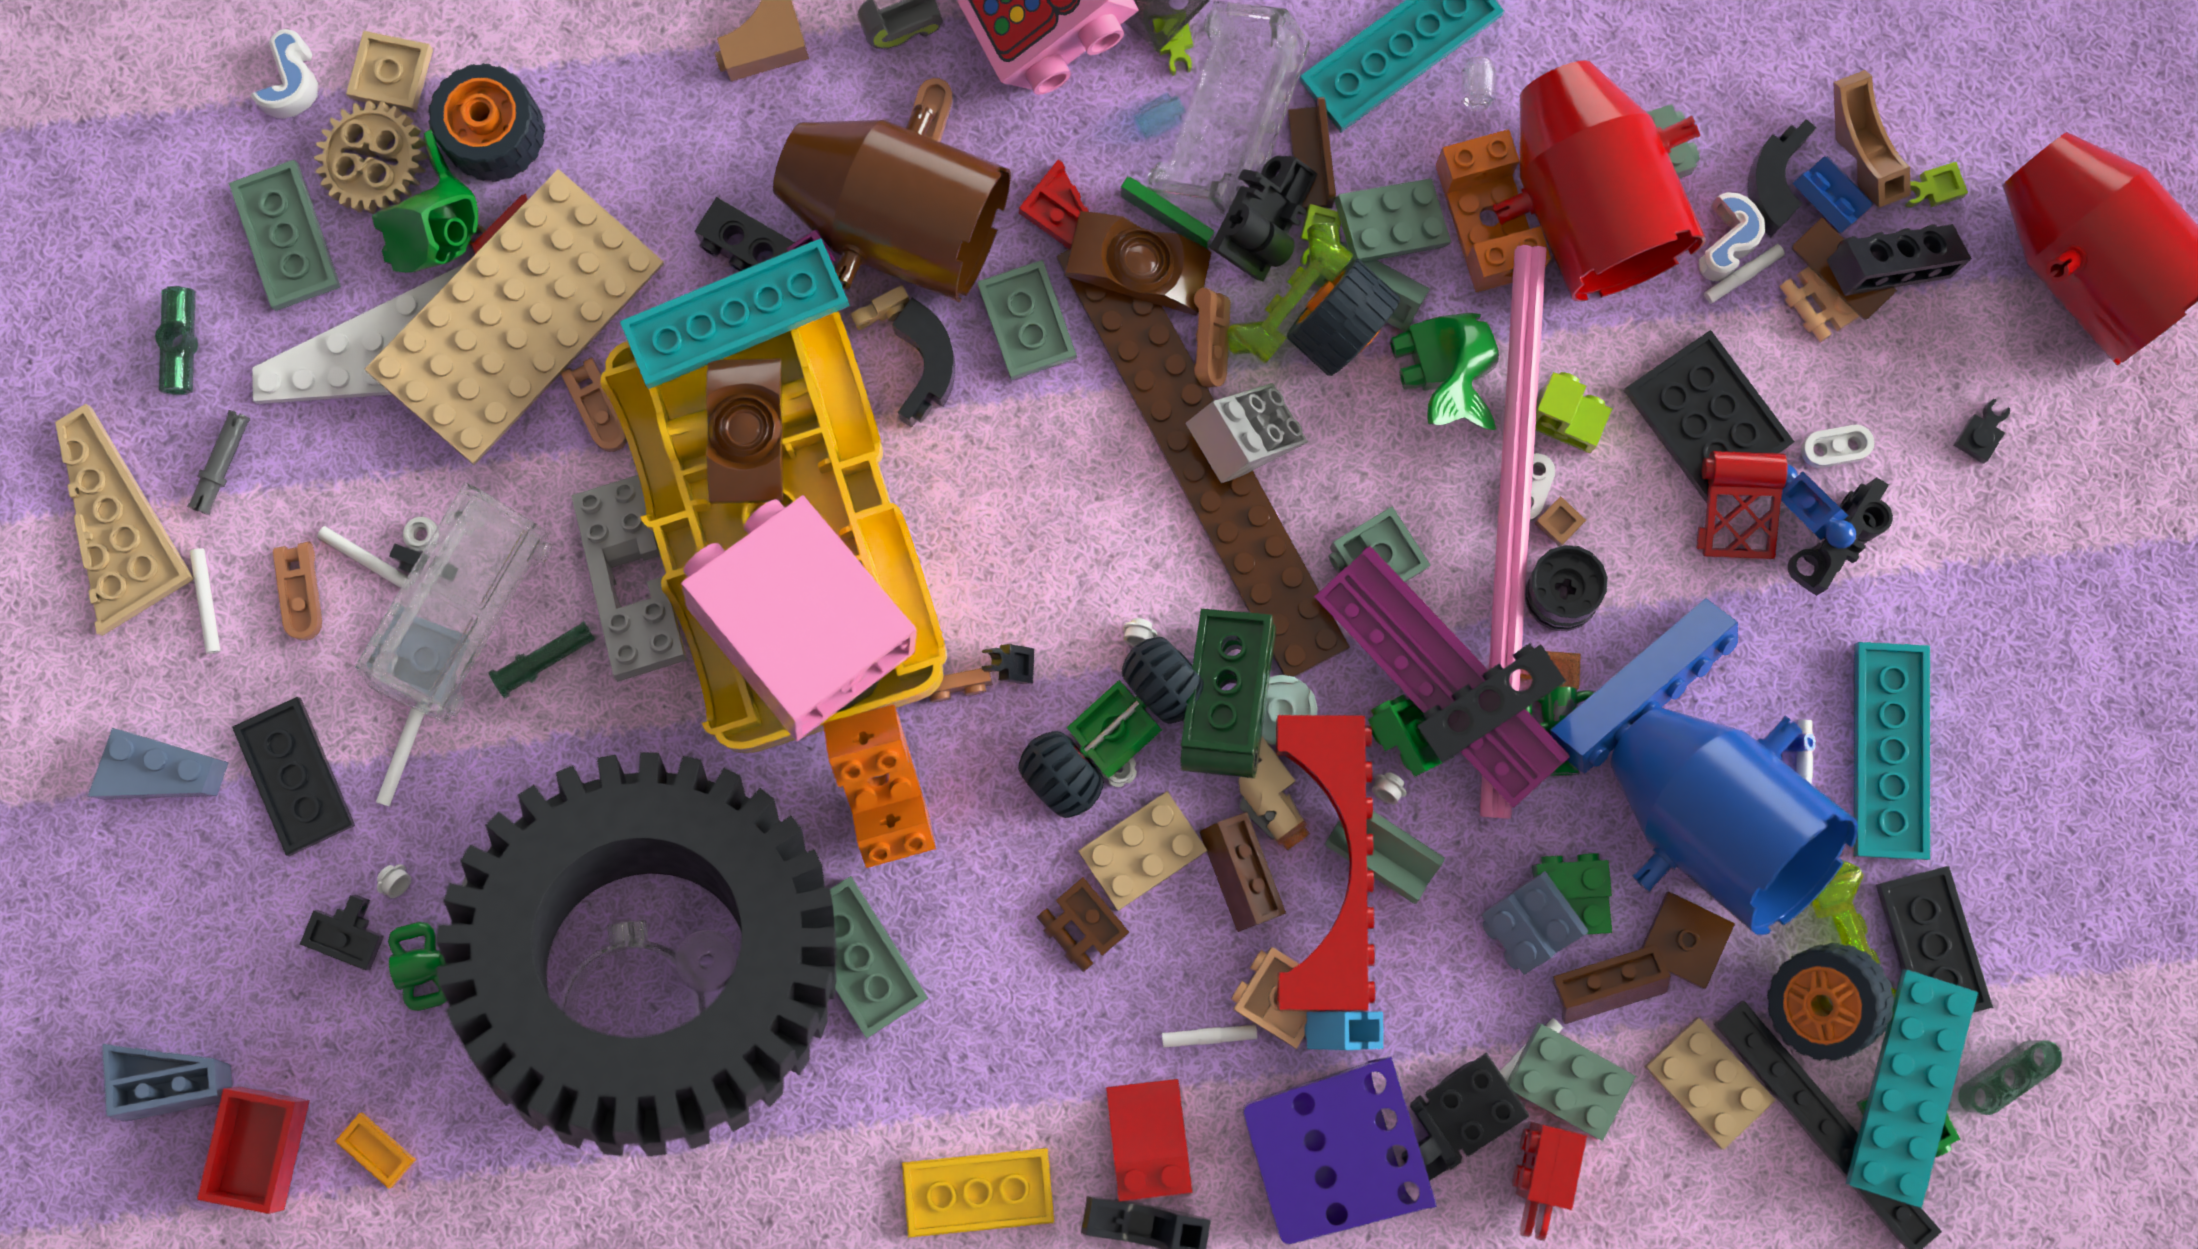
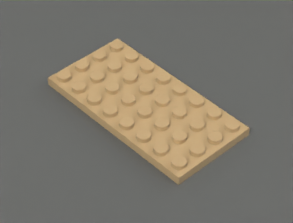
[365,169,664,465]

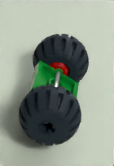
[1018,637,1204,818]

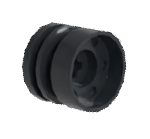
[1525,545,1608,632]

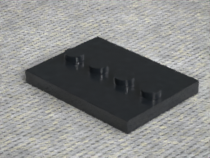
[1624,330,1795,503]

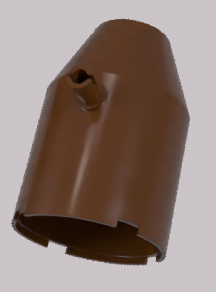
[773,105,1011,302]

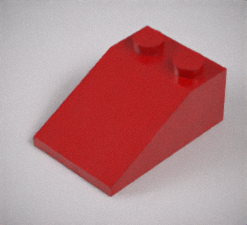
[1106,1079,1193,1201]

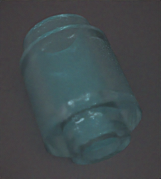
[1132,92,1186,140]

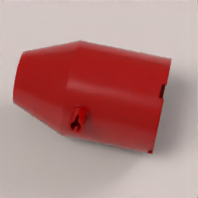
[1492,60,1706,301]
[2002,132,2198,366]

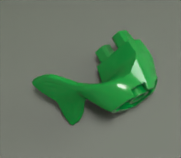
[372,129,479,273]
[1390,313,1499,430]

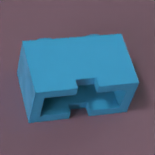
[1305,1011,1384,1050]

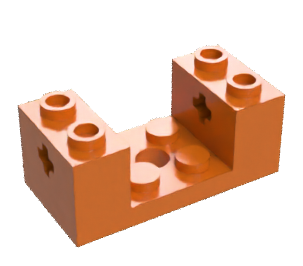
[1435,129,1551,293]
[823,704,936,868]

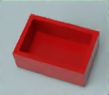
[197,1087,310,1214]

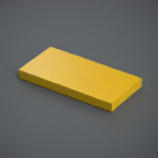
[902,1148,1055,1238]

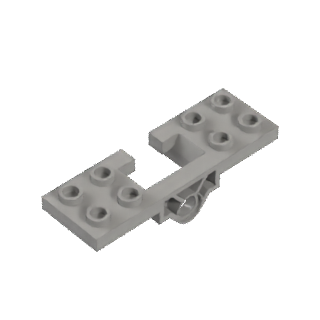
[571,475,687,682]

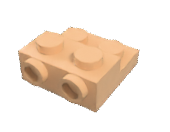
[1231,947,1313,1049]

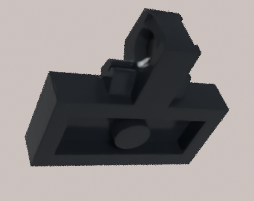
[300,895,384,970]

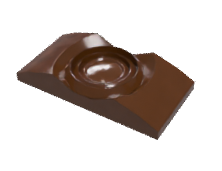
[1064,211,1212,316]
[706,358,784,504]

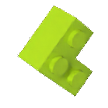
[1535,372,1613,454]

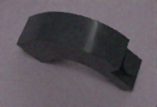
[892,297,956,428]

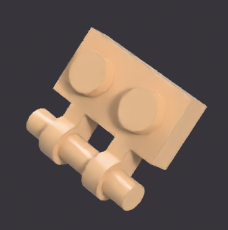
[1779,266,1860,342]

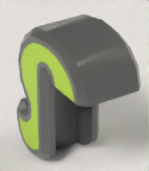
[857,0,943,49]

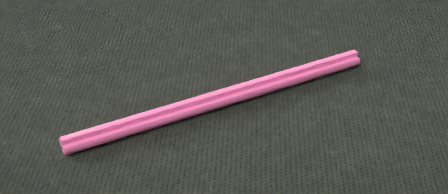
[1480,245,1546,819]

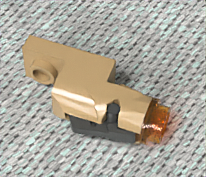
[1238,736,1310,851]

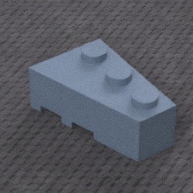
[87,728,229,800]
[102,1043,232,1122]

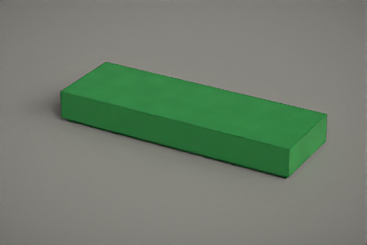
[1121,177,1215,249]

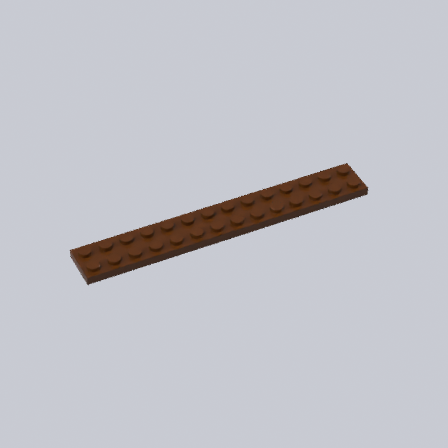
[1056,249,1350,677]

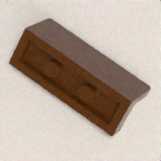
[1287,97,1336,210]
[1791,218,1897,320]
[1200,812,1287,932]
[1552,944,1671,1024]

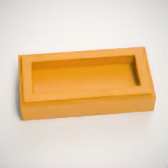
[335,1112,416,1189]

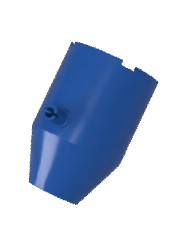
[1610,708,1858,935]

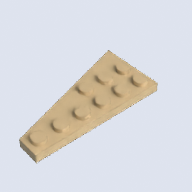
[55,404,194,636]

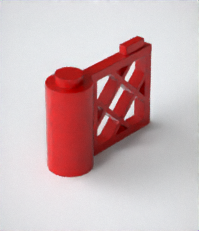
[1696,451,1788,559]

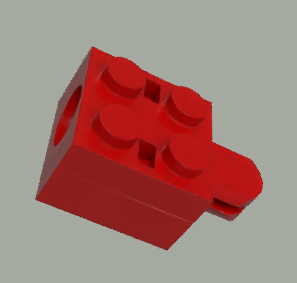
[1512,1122,1587,1241]

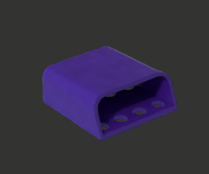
[1243,1056,1437,1244]

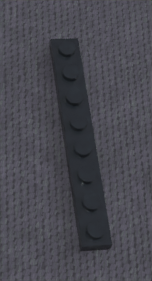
[1714,1001,1942,1249]

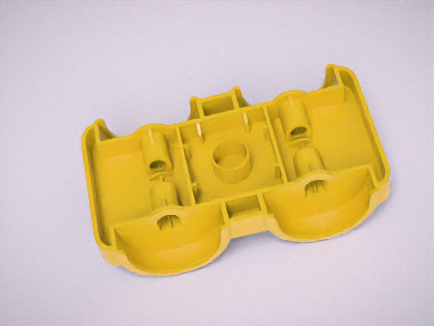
[600,311,947,754]

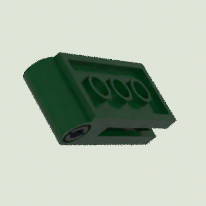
[1180,608,1276,778]

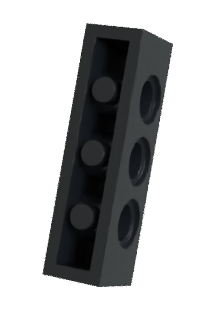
[694,197,835,272]
[1827,224,1972,296]
[1418,643,1566,763]

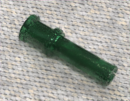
[488,621,596,699]

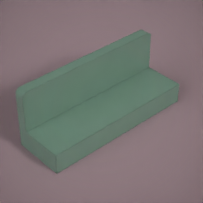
[1314,241,1430,332]
[1325,811,1445,904]

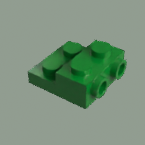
[1368,694,1454,777]
[1532,853,1612,935]

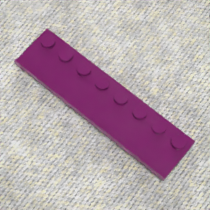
[1314,546,1570,808]

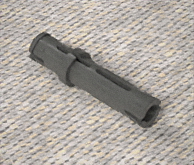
[187,410,251,515]

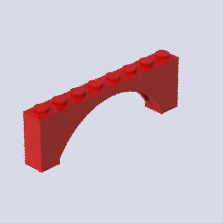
[1276,715,1375,1012]

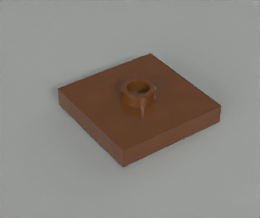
[1641,892,1735,989]

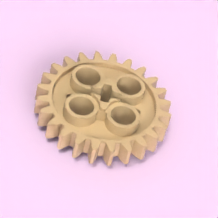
[314,101,427,214]

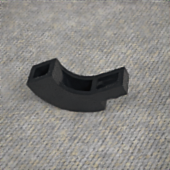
[1747,119,1817,238]
[1081,1196,1211,1249]

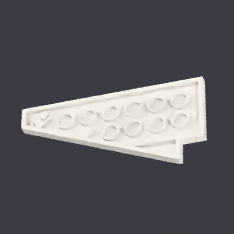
[252,263,466,404]

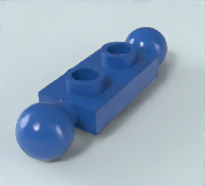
[1781,464,1856,549]

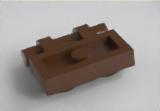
[1037,877,1130,972]

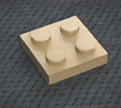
[346,30,433,113]

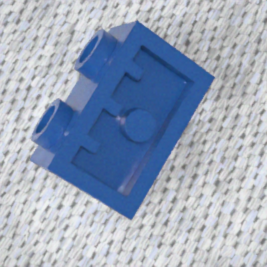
[1792,156,1873,233]

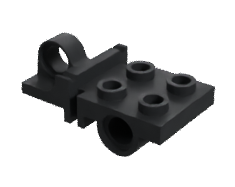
[1210,156,1318,281]
[1787,477,1893,596]
[1401,1052,1529,1181]

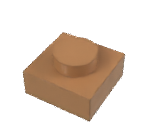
[1534,496,1586,547]

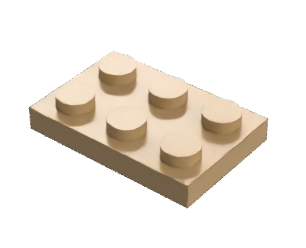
[1078,791,1208,911]
[1644,1017,1776,1150]

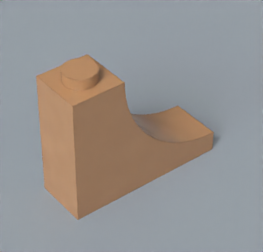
[714,0,809,81]

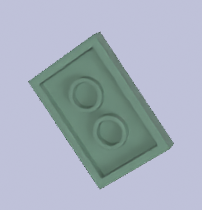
[1334,178,1451,262]
[977,260,1077,381]
[1507,1022,1636,1141]

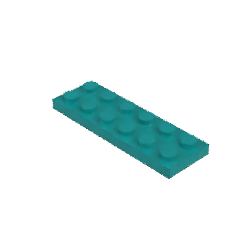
[1299,0,1504,133]
[620,238,850,389]
[1853,642,1930,861]
[1845,970,1978,1208]

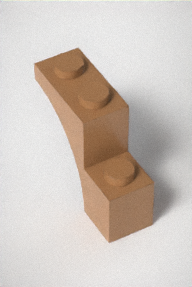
[1833,70,1911,208]

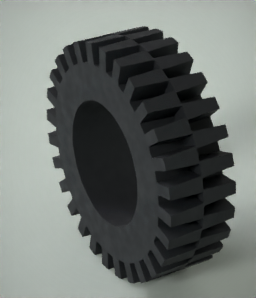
[436,752,837,1157]

